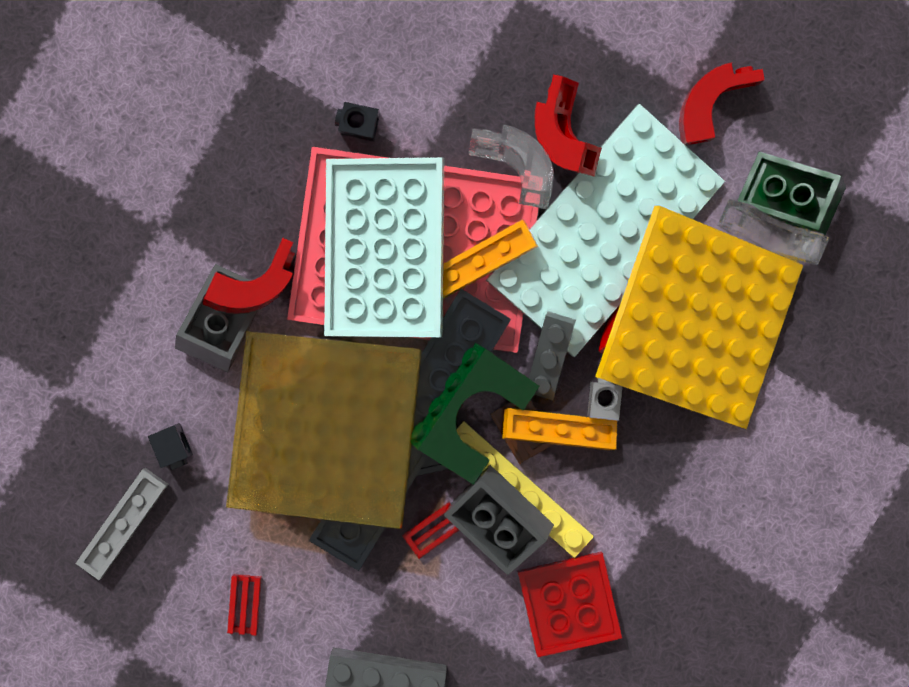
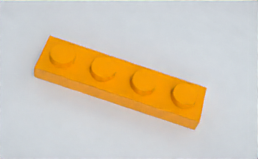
[443,220,539,299]
[502,408,617,450]

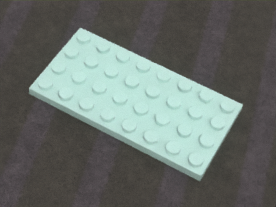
[486,104,725,357]

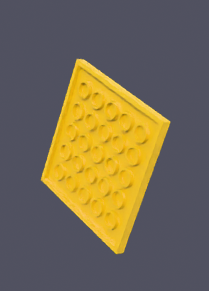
[595,206,803,429]

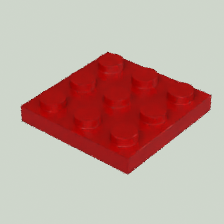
[517,551,622,658]

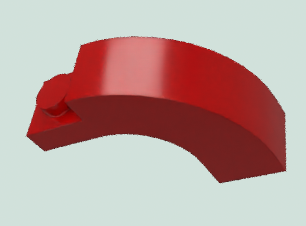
[679,62,765,146]
[535,75,602,177]
[203,238,295,314]

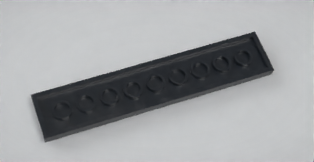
[309,289,511,571]

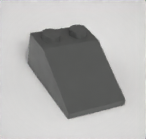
[175,264,258,373]

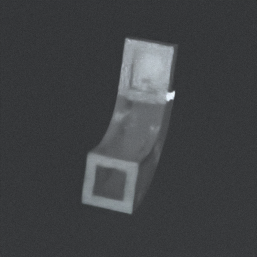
[469,125,554,209]
[717,199,830,266]

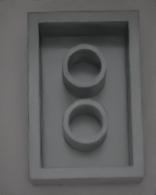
[444,465,554,575]

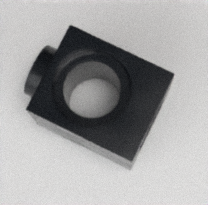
[335,102,380,142]
[148,423,193,470]

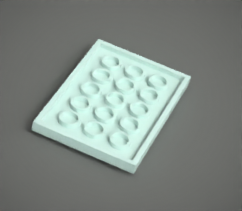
[324,158,444,337]

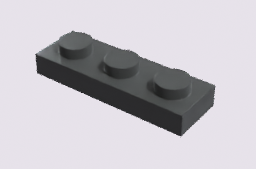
[529,311,576,400]

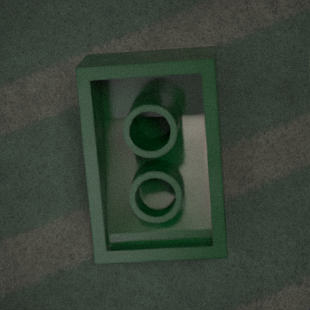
[736,151,846,240]

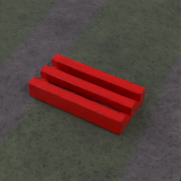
[402,502,459,559]
[227,574,262,636]

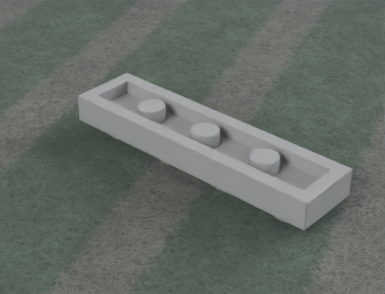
[75,468,169,580]

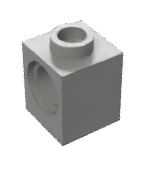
[587,378,623,421]

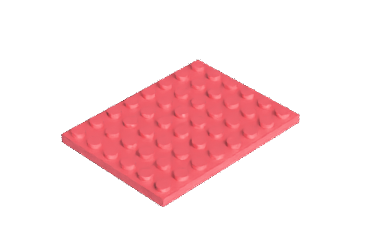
[287,147,543,353]

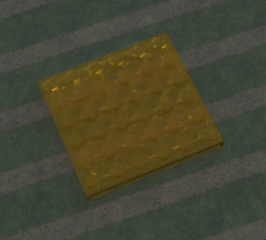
[226,331,422,529]

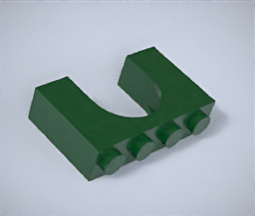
[409,343,539,485]

